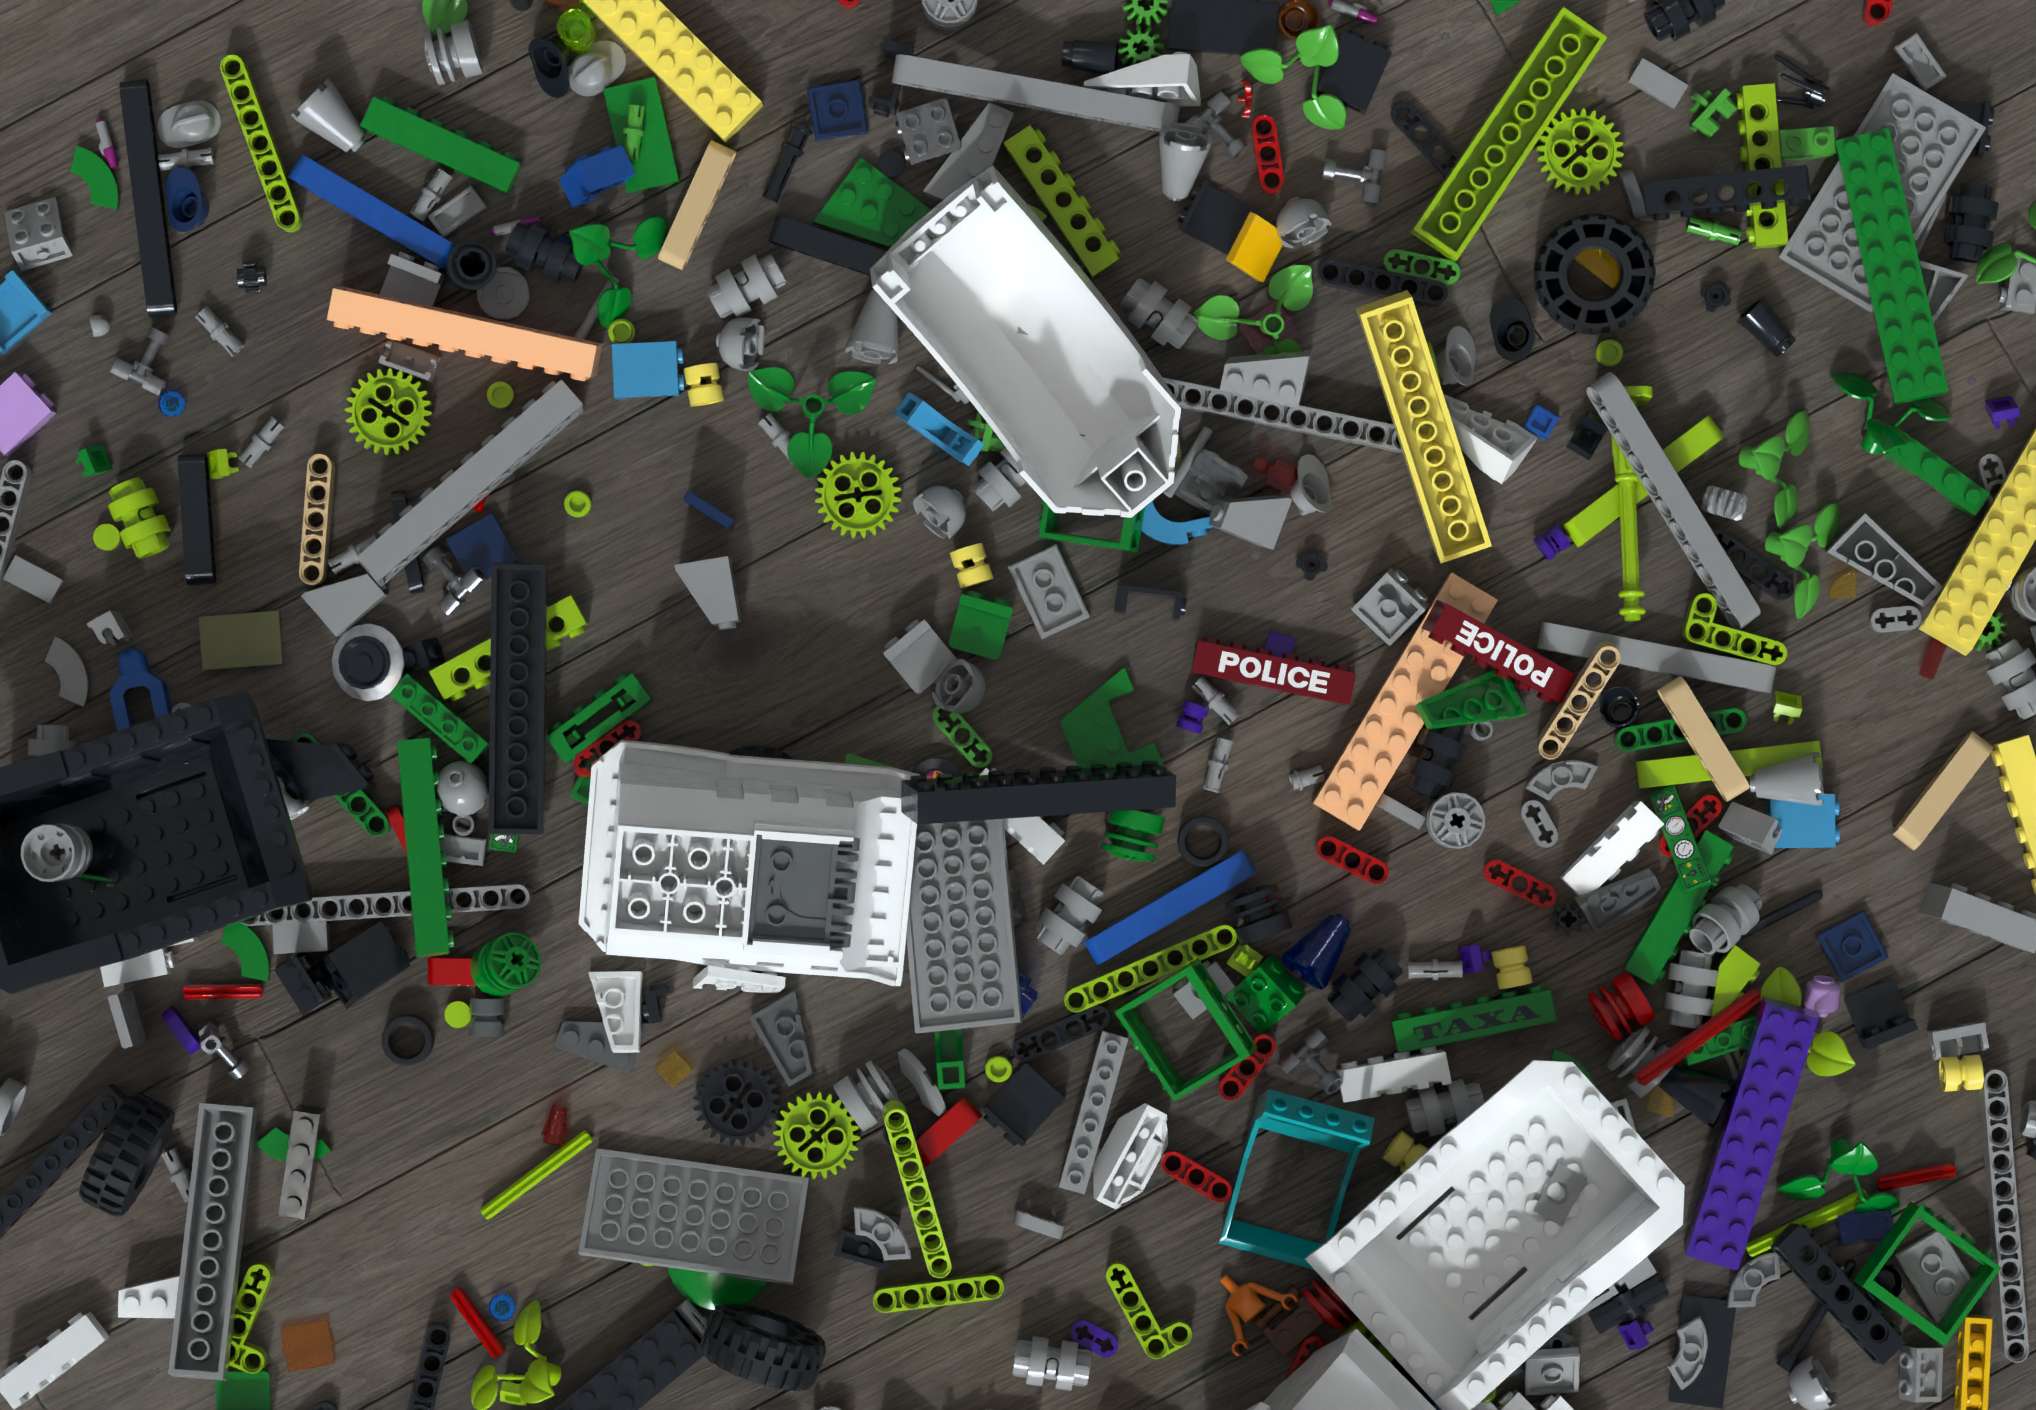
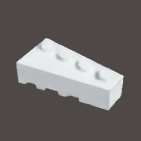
[1559,801,1664,896]
[118,1274,180,1318]
[0,1312,110,1409]

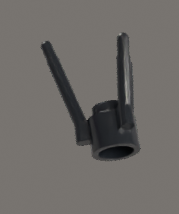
[1775,55,1830,109]

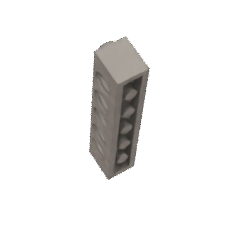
[1059,1030,1128,1194]

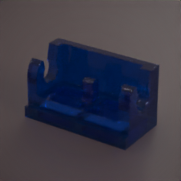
[1835,1210,1894,1246]

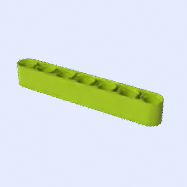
[220,55,303,233]
[1562,415,1725,547]
[1636,741,1823,789]
[1064,924,1237,1012]
[882,1100,952,1278]

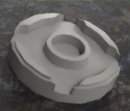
[477,267,530,320]

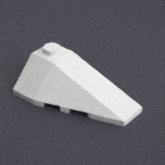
[1084,52,1201,107]

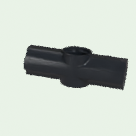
[1588,1274,1670,1334]

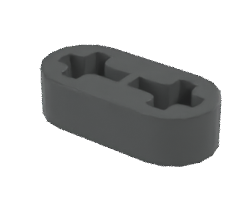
[1617,168,1647,220]

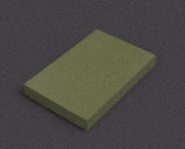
[198,611,284,670]

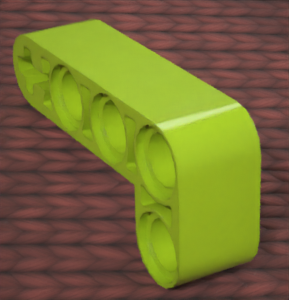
[1682,593,1787,666]
[1106,1261,1192,1359]
[229,1262,274,1374]

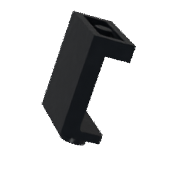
[1317,30,1392,115]

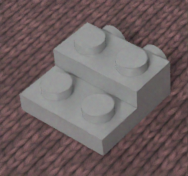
[1351,568,1429,646]

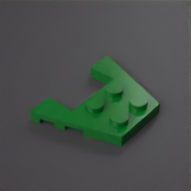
[1060,668,1163,769]

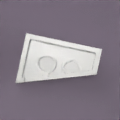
[693,963,786,994]
[588,971,643,1053]

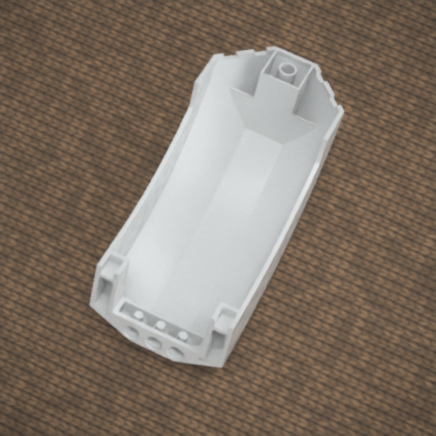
[870,166,1181,518]

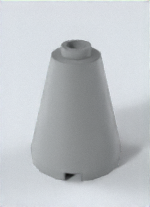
[291,78,365,152]
[1159,123,1213,201]
[845,290,899,364]
[1750,752,1824,806]

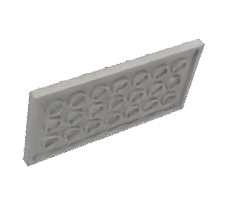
[1779,73,1986,313]
[906,819,1023,1034]
[578,1148,809,1285]

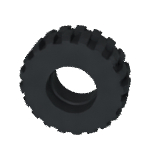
[1533,213,1656,335]
[79,1093,175,1216]
[701,1303,826,1391]

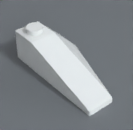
[1443,394,1538,484]

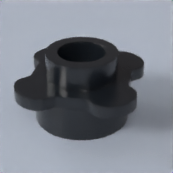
[1700,281,1731,312]
[1296,549,1328,581]

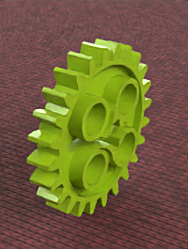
[1536,108,1624,196]
[345,368,433,456]
[815,452,902,539]
[773,1091,861,1179]

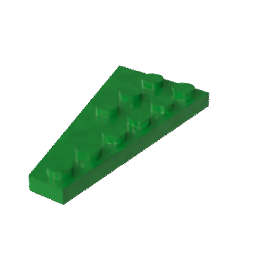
[813,158,931,248]

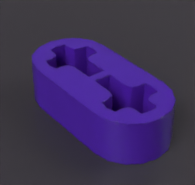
[161,1006,201,1054]
[1070,1319,1118,1357]

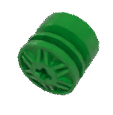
[1100,810,1165,862]
[470,933,541,997]

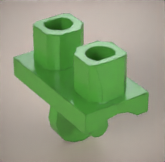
[1689,88,1737,138]
[966,411,1005,453]

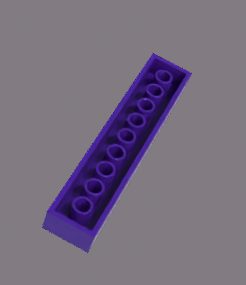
[1683,996,1819,1271]

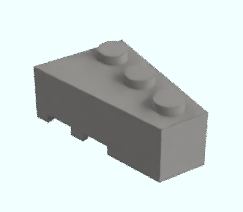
[1919,260,1968,324]
[1220,349,1313,407]

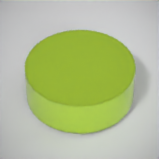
[1595,339,1623,367]
[487,381,515,409]
[564,490,592,518]
[93,524,122,551]
[444,1001,472,1028]
[985,1055,1012,1082]

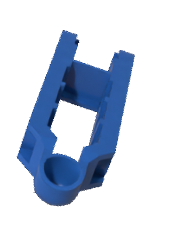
[109,648,172,732]

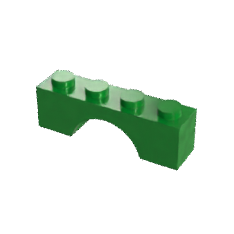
[1882,431,1991,518]
[935,1029,966,1090]

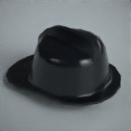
[528,36,572,98]
[1490,297,1536,361]

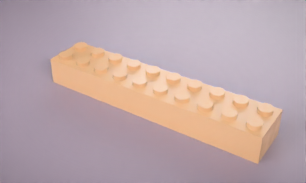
[327,286,603,381]
[1312,573,1498,831]

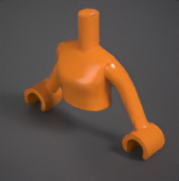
[1220,1274,1300,1356]

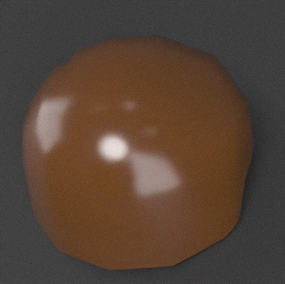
[1277,0,1320,39]

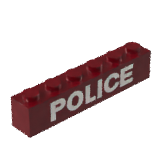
[1422,600,1576,704]
[1191,637,1356,705]

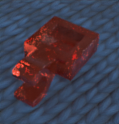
[1251,457,1298,495]

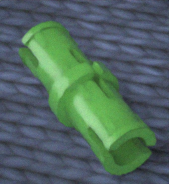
[622,105,645,161]
[1686,217,1742,246]

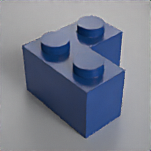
[558,145,636,208]

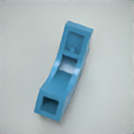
[893,392,985,466]
[1141,501,1212,545]

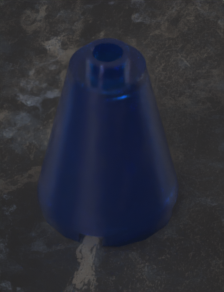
[1281,914,1351,990]

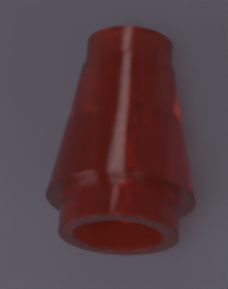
[541,1105,568,1146]

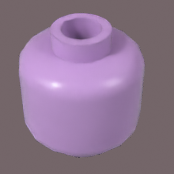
[1804,975,1840,1017]

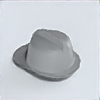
[568,40,626,97]
[157,100,221,148]
[1436,326,1476,386]
[1290,454,1332,515]

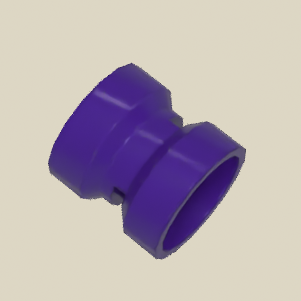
[1533,524,1571,561]
[1176,701,1209,734]

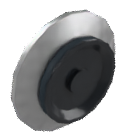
[331,624,405,701]

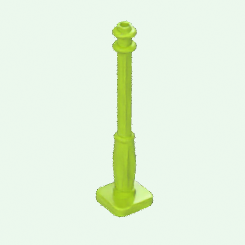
[1611,386,1653,621]

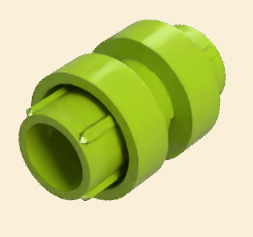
[108,477,171,559]

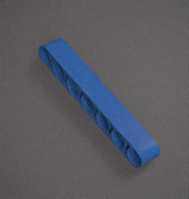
[287,154,456,271]
[1083,849,1257,965]

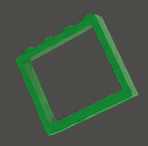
[1038,434,1145,553]
[1115,958,1258,1101]
[1854,1202,2001,1346]

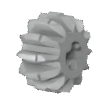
[1701,486,1748,521]

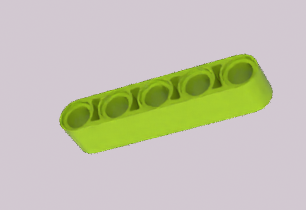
[873,1273,1004,1313]

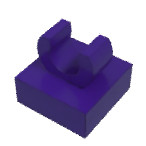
[1985,396,2019,429]
[1458,944,1492,973]
[1617,1320,1653,1350]

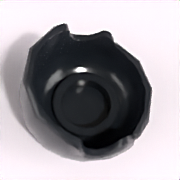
[1599,685,1640,729]
[1864,1262,1904,1302]

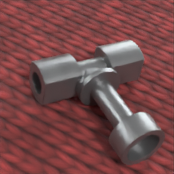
[1184,91,1248,160]
[1322,149,1387,206]
[110,327,171,397]
[423,546,488,615]
[198,1017,250,1080]
[1277,1027,1343,1094]

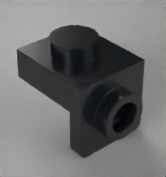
[1566,412,1608,460]
[403,637,445,675]
[642,983,673,1024]

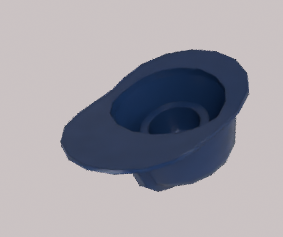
[166,167,210,232]

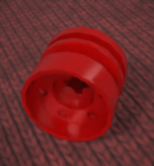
[1586,971,1656,1042]
[1301,1280,1354,1333]

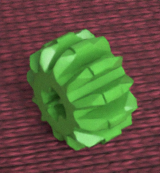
[1123,0,1168,28]
[1118,26,1164,65]
[1975,612,2008,651]

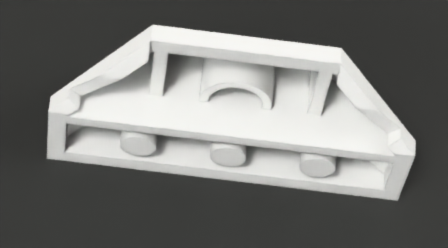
[1093,1103,1168,1209]

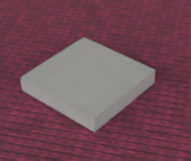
[1524,1347,1580,1396]

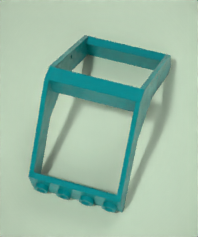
[1219,1089,1375,1270]

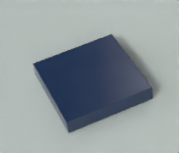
[807,79,868,142]
[683,491,737,531]
[446,513,519,578]
[1815,910,1889,983]

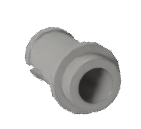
[1289,765,1325,791]

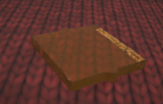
[281,1320,335,1372]

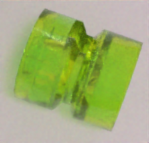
[557,9,596,53]

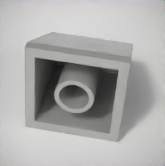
[675,556,742,630]

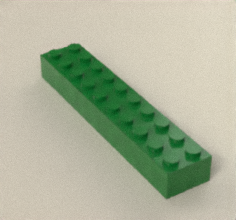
[1835,128,1949,406]

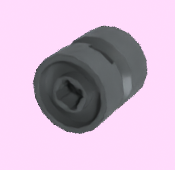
[469,997,505,1037]

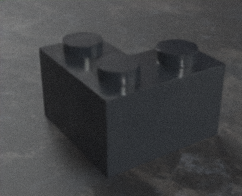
[834,1208,901,1270]

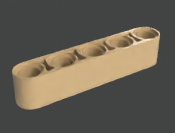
[658,140,736,270]
[299,454,335,586]
[1537,641,1621,760]
[1657,676,1750,802]
[1892,731,1994,851]

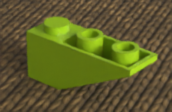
[1706,945,1761,1022]

